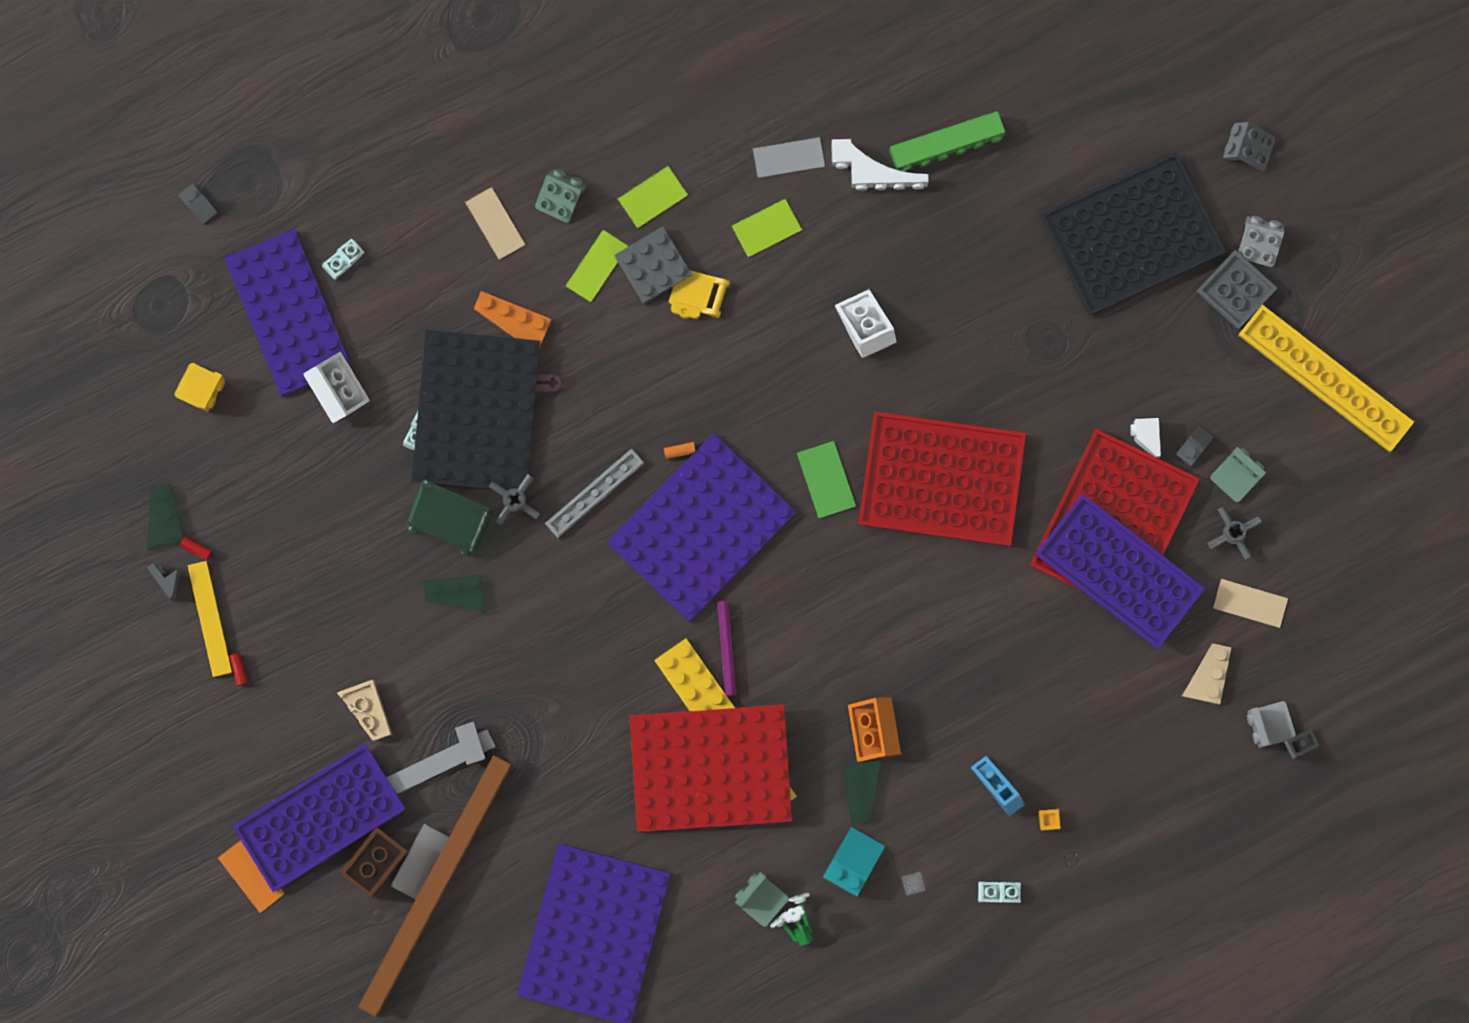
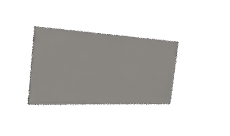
[753,137,825,178]
[391,824,449,899]

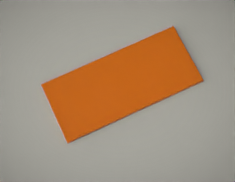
[218,840,285,913]

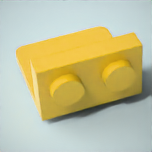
[175,363,225,412]

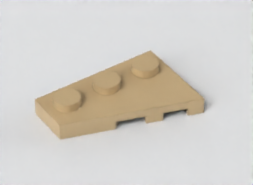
[1181,644,1231,705]
[337,680,393,741]

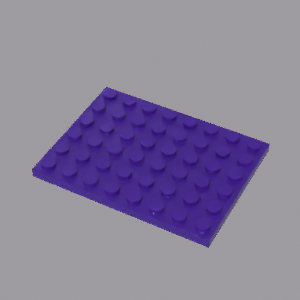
[607,433,796,622]
[517,844,671,1023]

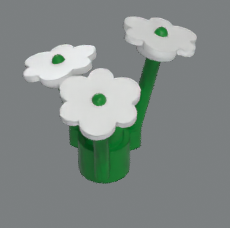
[770,893,813,946]

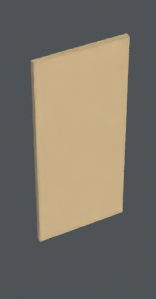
[465,187,525,260]
[1213,579,1288,628]

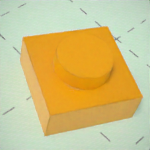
[1039,809,1060,831]

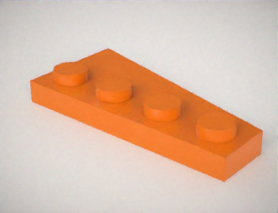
[474,291,552,350]

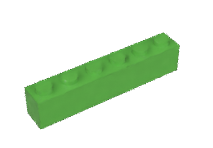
[890,111,1005,172]

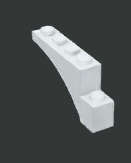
[832,139,928,191]

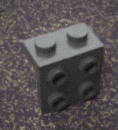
[1223,122,1275,171]

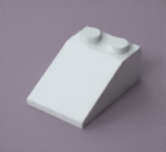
[835,290,896,358]

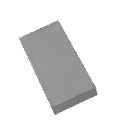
[455,722,486,765]

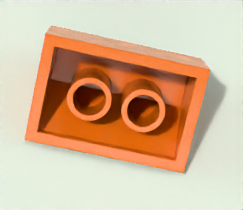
[848,697,901,762]

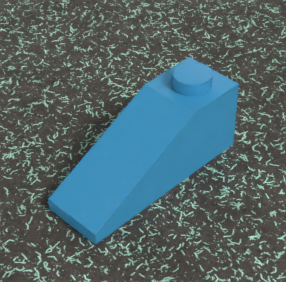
[971,756,1025,816]

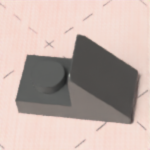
[178,183,218,225]
[1175,426,1214,467]
[147,563,180,600]
[1283,729,1319,760]

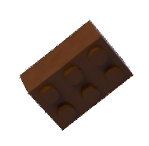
[340,827,408,898]

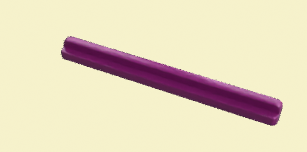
[717,601,737,696]

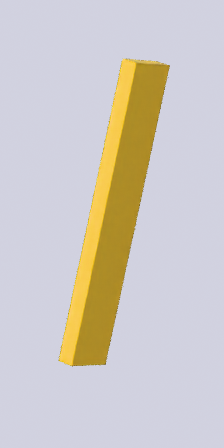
[187,561,233,677]

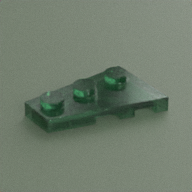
[147,484,184,550]
[423,574,485,613]
[842,760,881,824]

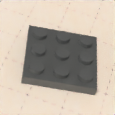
[614,226,692,304]
[1196,250,1277,330]

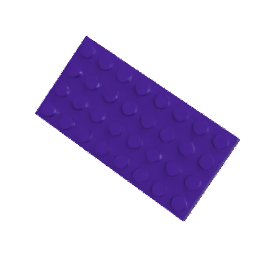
[225,229,352,397]
[1035,494,1205,650]
[233,744,406,893]

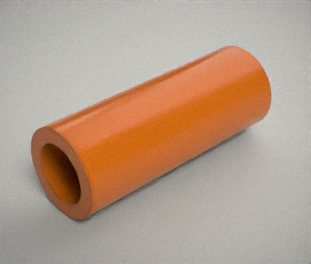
[664,442,696,459]

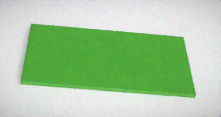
[797,441,856,518]

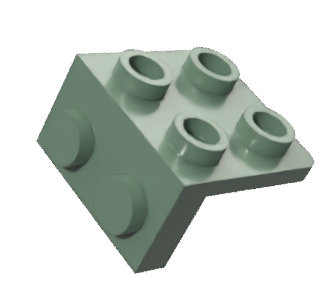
[535,169,587,222]
[1210,447,1266,502]
[735,872,788,927]

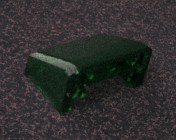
[405,480,495,557]

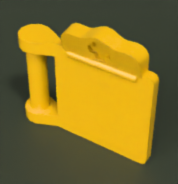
[669,270,730,320]

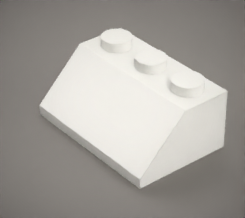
[303,351,370,423]

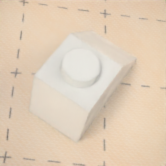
[1131,418,1161,459]

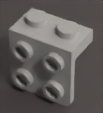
[1238,216,1284,267]
[1247,701,1296,748]

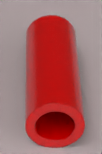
[180,536,212,561]
[229,653,248,686]

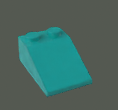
[823,827,885,897]

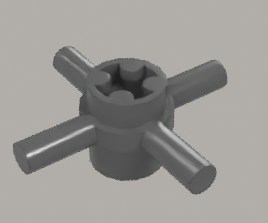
[489,474,540,525]
[1207,506,1262,560]

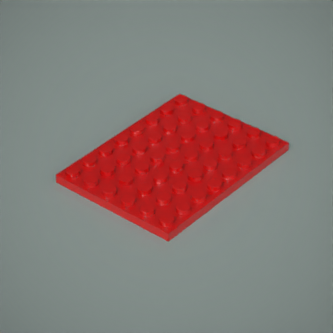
[858,412,1026,547]
[1030,429,1200,591]
[630,705,792,832]

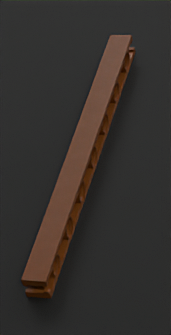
[358,755,512,1016]

